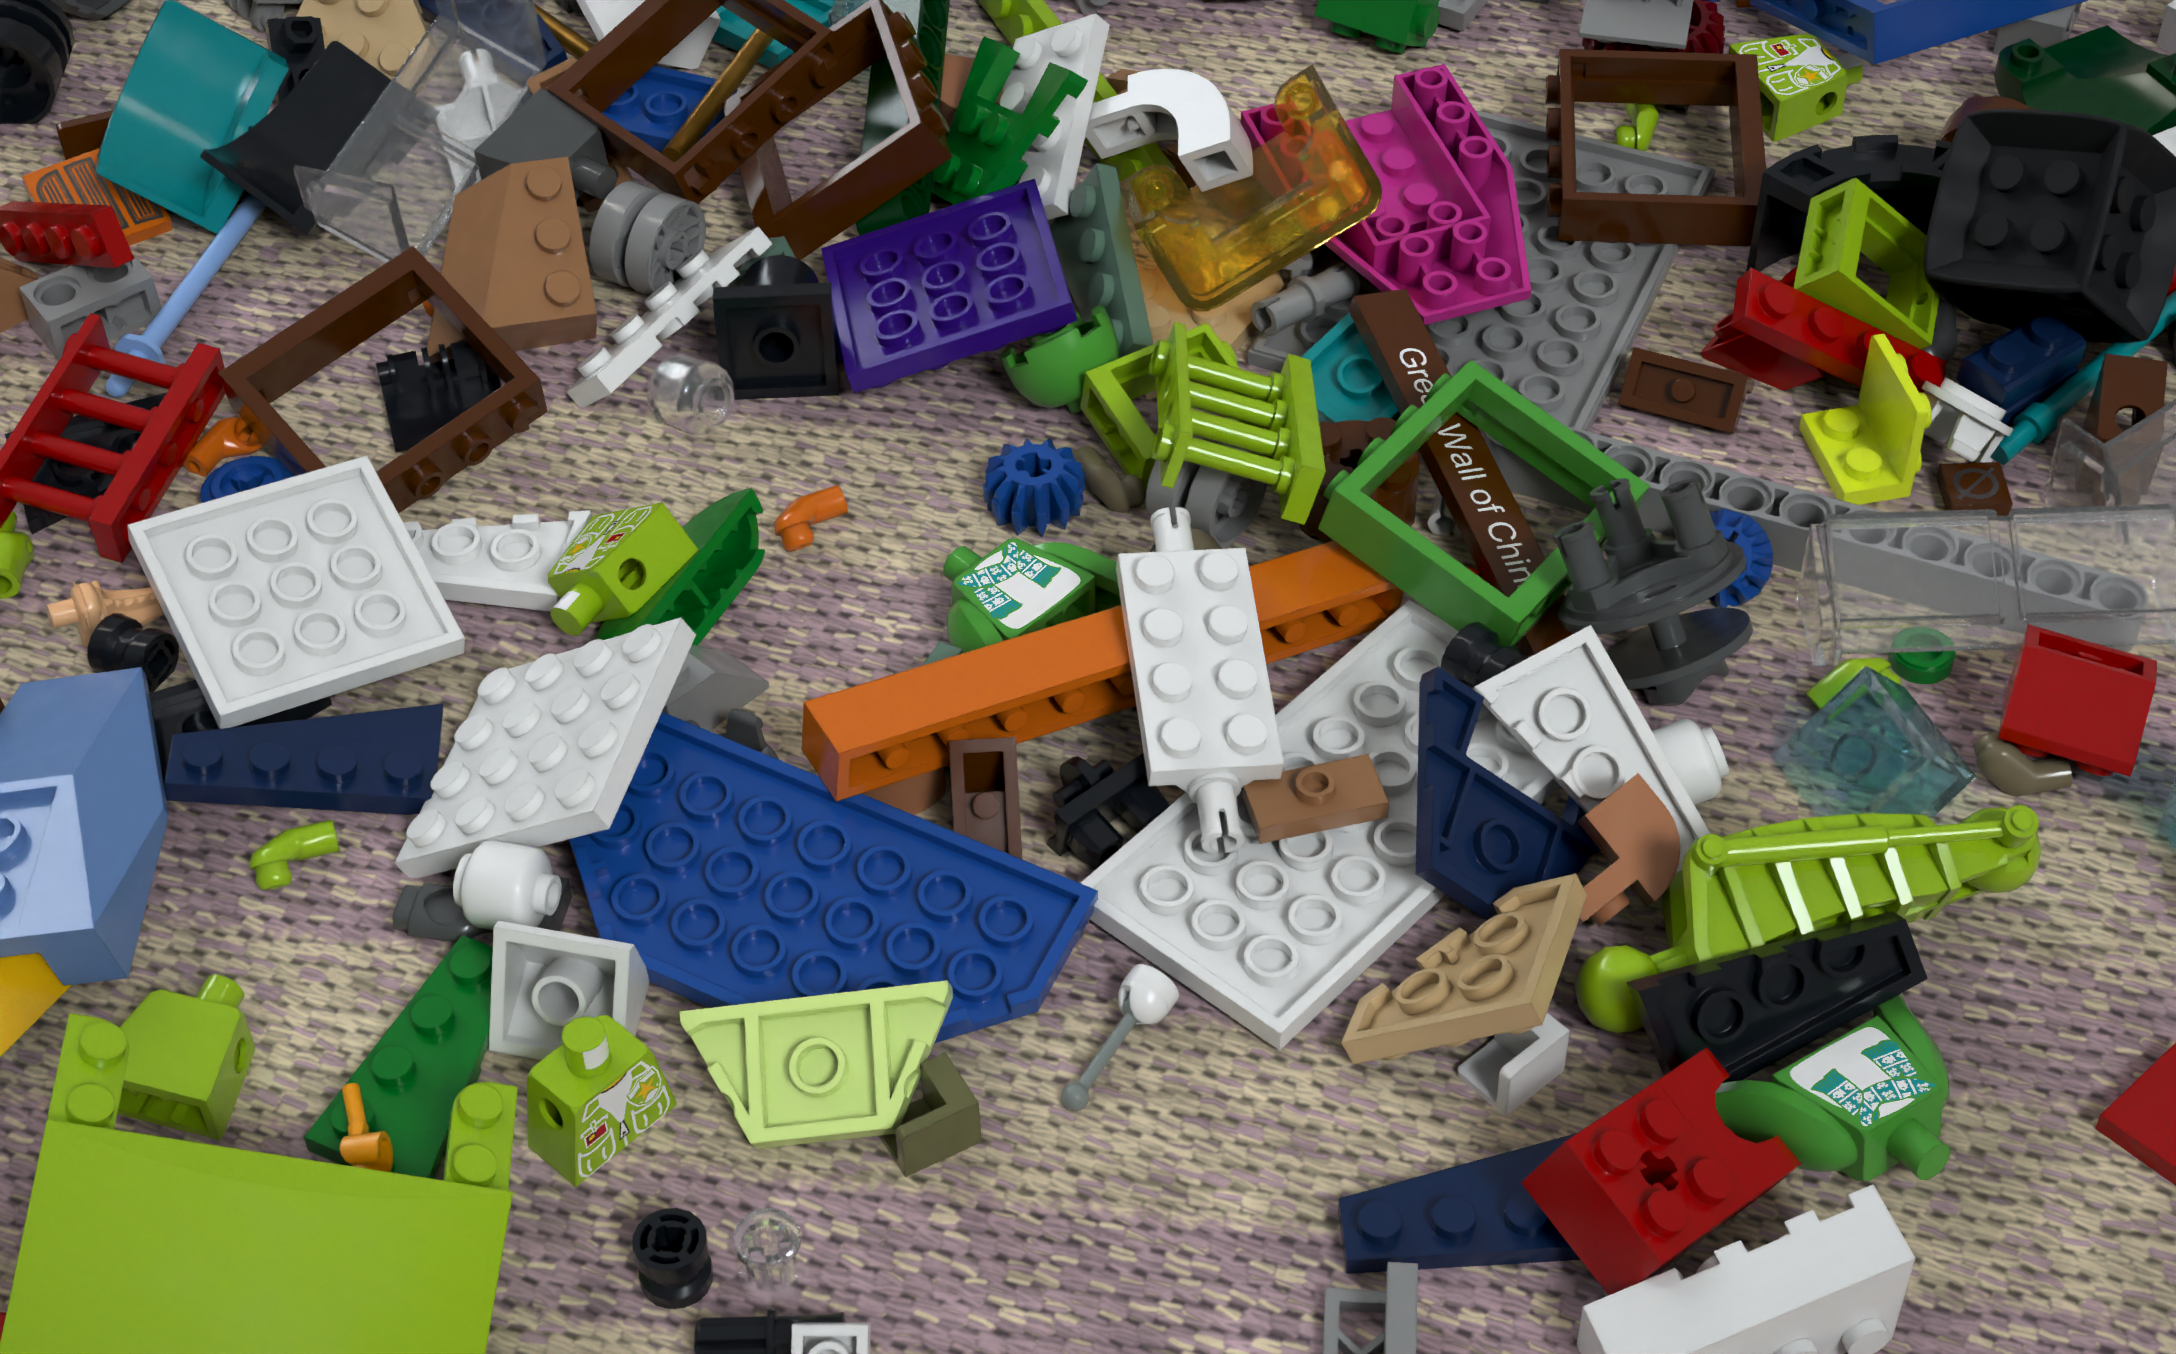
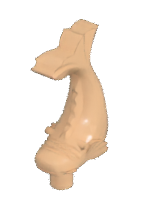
[46,580,164,648]

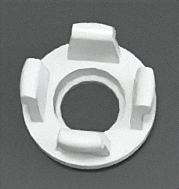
[1922,377,2014,463]

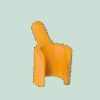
[340,1083,393,1172]

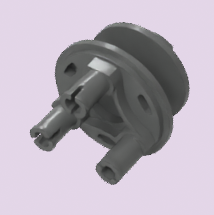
[1552,478,1753,706]

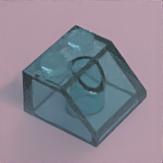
[1773,666,1977,818]

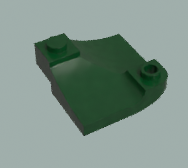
[1994,25,2176,135]

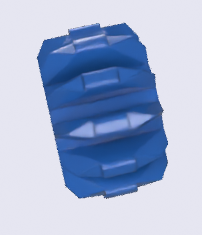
[983,437,1085,537]

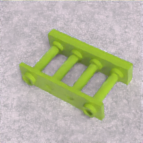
[1149,321,1326,525]

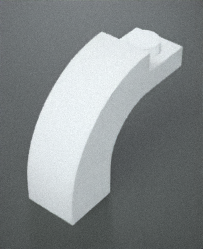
[1086,69,1253,192]

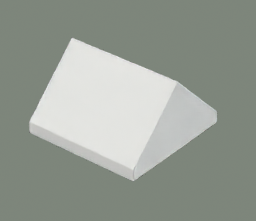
[489,921,649,1060]

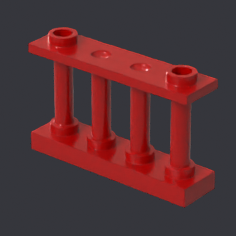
[0,313,226,563]

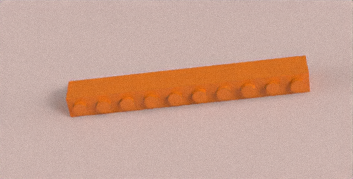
[801,540,1403,801]

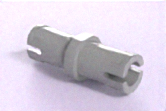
[1251,262,1360,336]

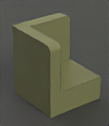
[879,1052,982,1177]

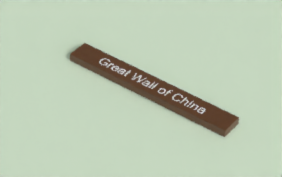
[1348,289,1574,657]

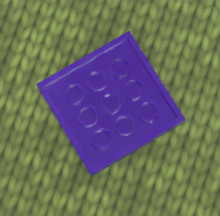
[821,178,1078,393]

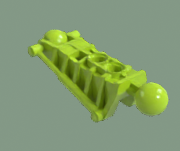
[1575,805,2041,1033]

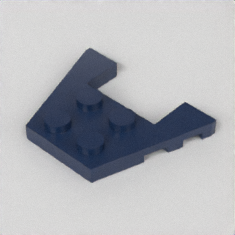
[1415,667,1601,920]

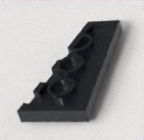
[1626,911,1928,1084]

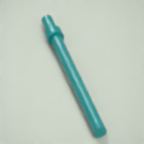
[1990,289,2176,465]

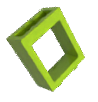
[1793,178,1940,349]
[1080,323,1264,490]

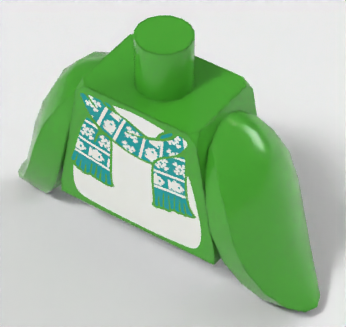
[943,538,1121,653]
[1715,993,1950,1182]

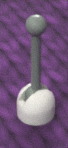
[1061,964,1179,1111]

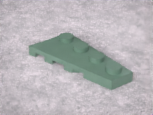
[1050,163,1153,358]

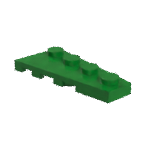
[304,935,493,1179]

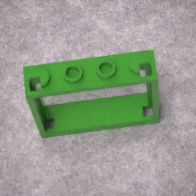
[1318,360,1650,647]

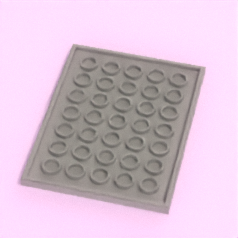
[1248,110,1715,432]

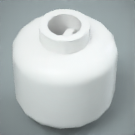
[1652,719,1729,805]
[453,840,562,930]

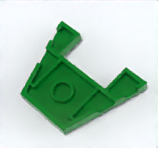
[931,36,1088,205]

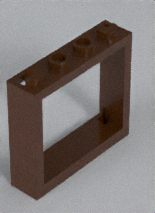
[547,0,847,204]
[722,0,952,260]
[1545,49,1766,247]
[218,246,548,514]

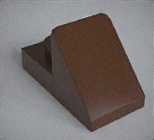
[949,737,1022,859]

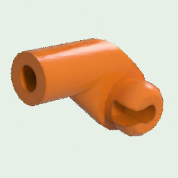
[183,417,265,477]
[774,485,848,552]

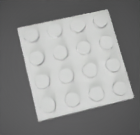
[127,456,465,729]
[395,617,696,878]

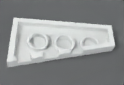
[567,226,772,408]
[403,510,592,612]
[1473,625,1711,873]

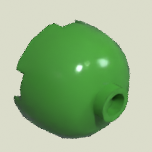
[998,305,1119,413]

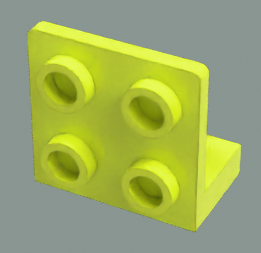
[1799,333,1932,505]

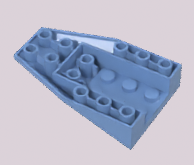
[0,667,169,986]

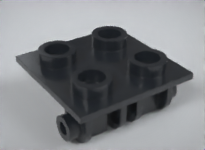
[376,341,502,453]

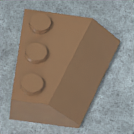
[427,156,597,363]

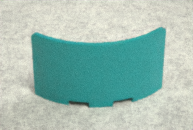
[95,0,289,234]

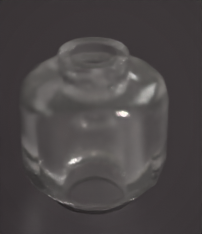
[647,354,734,436]

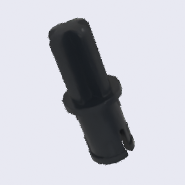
[694,1308,845,1354]

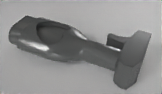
[393,878,572,942]

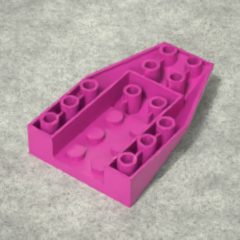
[1240,64,1531,325]

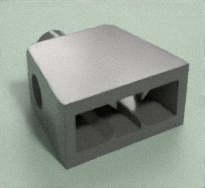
[474,88,617,200]

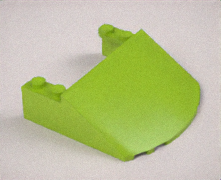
[0,1013,518,1354]

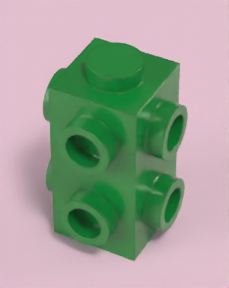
[1314,0,1440,53]

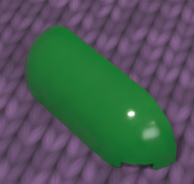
[596,488,765,646]

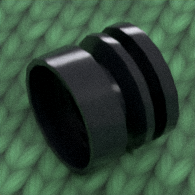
[0,0,75,124]

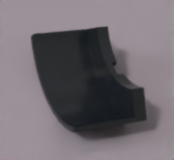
[200,41,439,235]
[1746,135,1951,272]

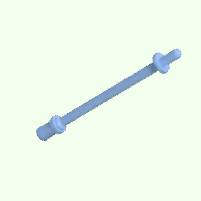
[105,193,266,398]

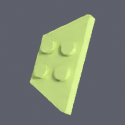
[679,980,953,1149]

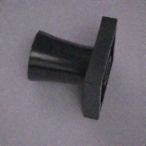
[712,255,839,400]

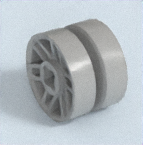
[589,181,706,295]
[1146,435,1269,549]

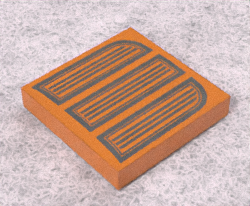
[22,148,173,267]

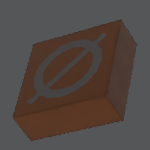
[1937,462,2013,520]

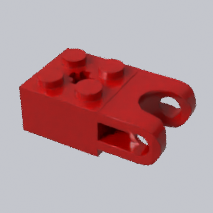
[1521,1048,1802,1296]

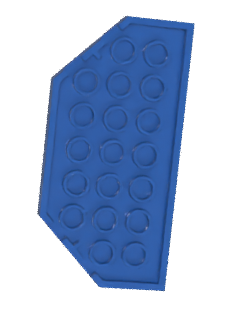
[569,712,1098,1043]

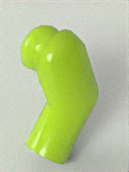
[1613,103,1659,152]
[1805,657,1901,717]
[249,819,340,891]

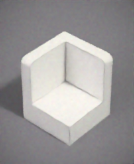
[1457,1013,1570,1117]

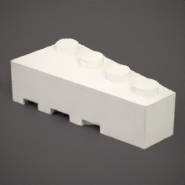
[1577,1184,1915,1354]

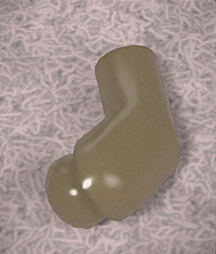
[1073,446,1146,513]
[1974,732,2072,797]

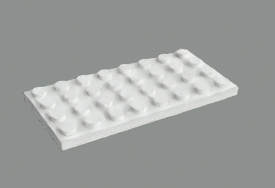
[1081,600,1561,1051]

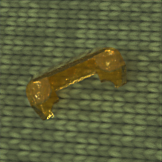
[1120,64,1382,311]

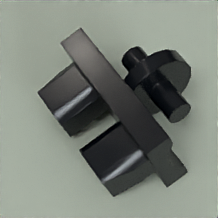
[265,16,325,105]
[1047,752,1170,870]

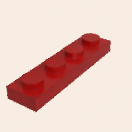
[0,201,134,268]
[1731,268,1946,393]

